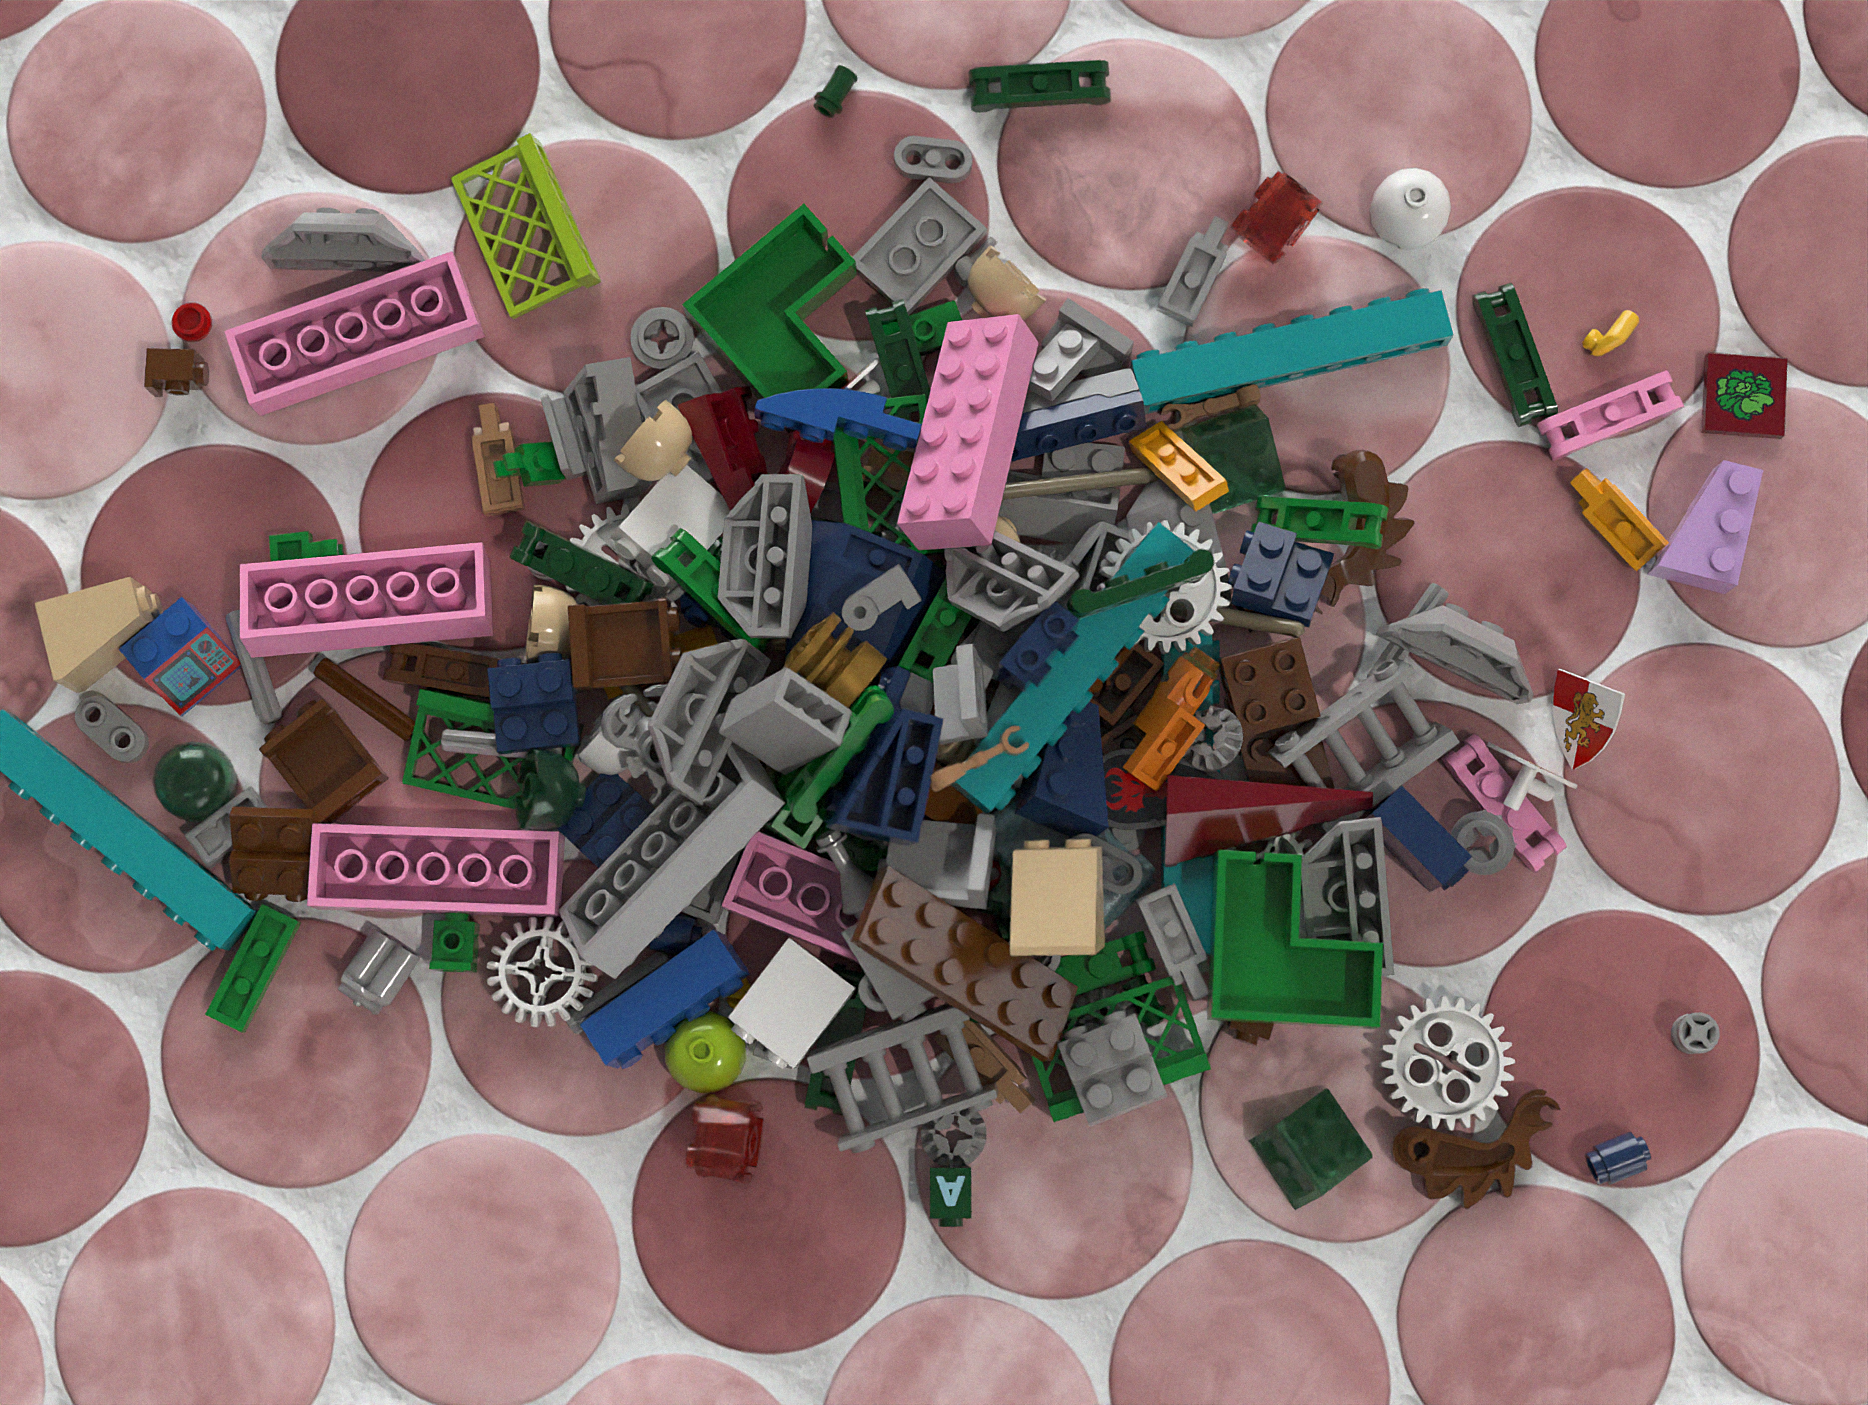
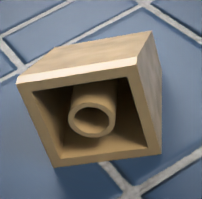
[35,577,163,693]
[1010,839,1105,956]

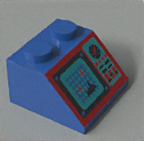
[119,597,242,717]

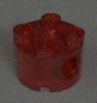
[1231,171,1323,265]
[686,1094,764,1184]

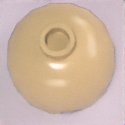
[968,245,1046,320]
[614,399,692,481]
[526,585,579,664]

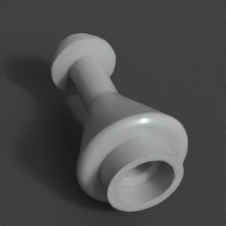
[816,829,875,920]

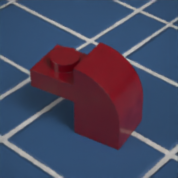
[777,430,835,513]

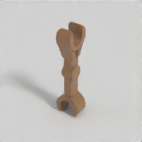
[1161,385,1261,432]
[930,726,1029,792]

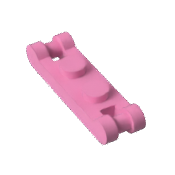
[1537,371,1684,461]
[1442,733,1567,872]

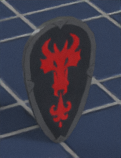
[1103,748,1227,830]

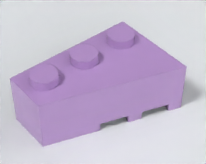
[1647,460,1763,594]

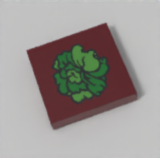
[1701,353,1788,439]

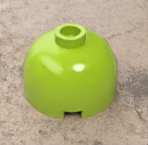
[664,1011,747,1093]

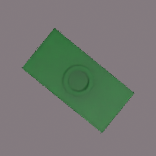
[882,300,962,356]

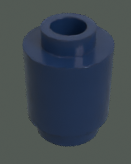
[648,914,703,955]
[1585,1132,1651,1185]

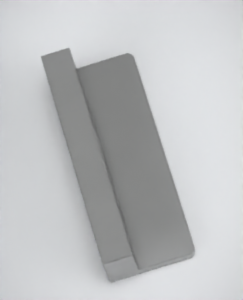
[998,471,1120,545]

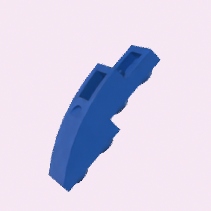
[755,388,922,451]

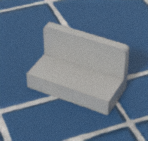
[1041,298,1134,378]
[540,394,587,480]
[933,644,988,744]

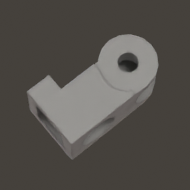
[842,564,921,631]

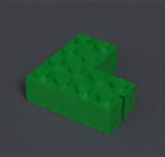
[682,203,857,434]
[1207,850,1383,1029]

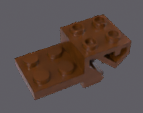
[1218,637,1335,789]

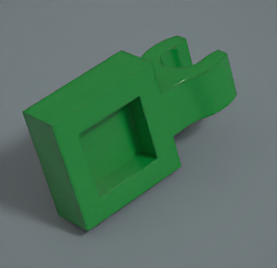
[493,442,565,487]
[269,531,344,562]

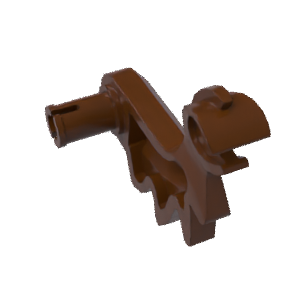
[1315,450,1415,614]
[1390,1089,1560,1209]

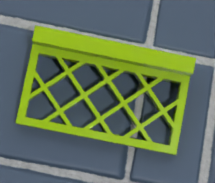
[451,133,601,319]

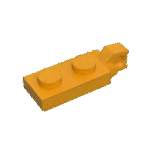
[1570,468,1669,572]

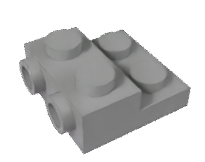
[1058,1011,1168,1127]

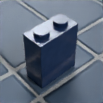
[1365,785,1472,892]

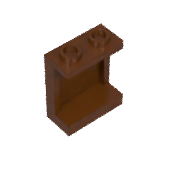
[567,598,682,690]
[259,699,389,824]

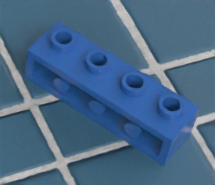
[580,929,750,1069]

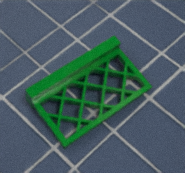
[833,394,945,556]
[402,689,584,819]
[1031,976,1211,1122]

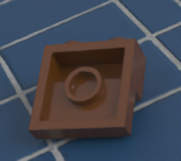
[229,807,316,902]

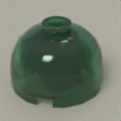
[152,741,238,823]
[515,749,586,831]

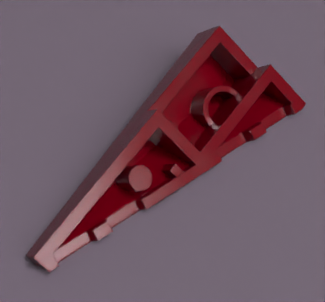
[677,386,768,511]
[1165,775,1373,867]

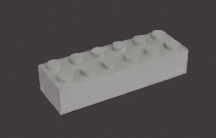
[558,742,785,979]

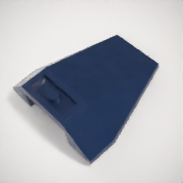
[785,520,946,708]

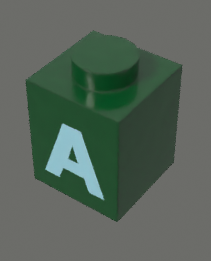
[930,1168,972,1227]

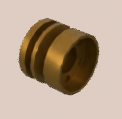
[783,612,887,708]

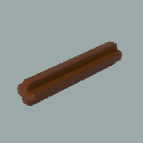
[313,658,415,741]

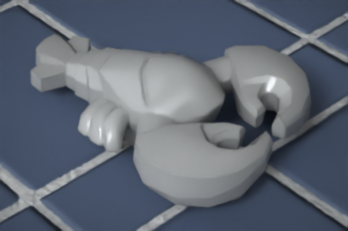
[601,684,674,807]

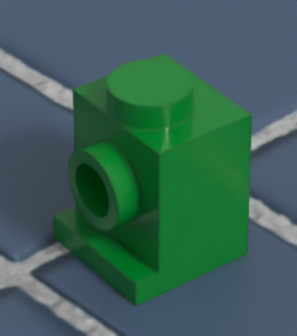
[429,913,480,973]

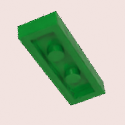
[205,904,301,1033]

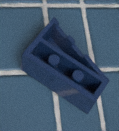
[1014,702,1109,837]
[826,709,944,846]

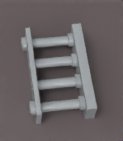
[1266,658,1460,835]
[806,1003,998,1153]

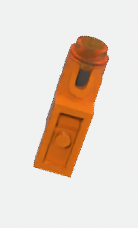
[1123,646,1220,792]

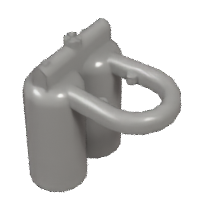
[338,928,420,1015]

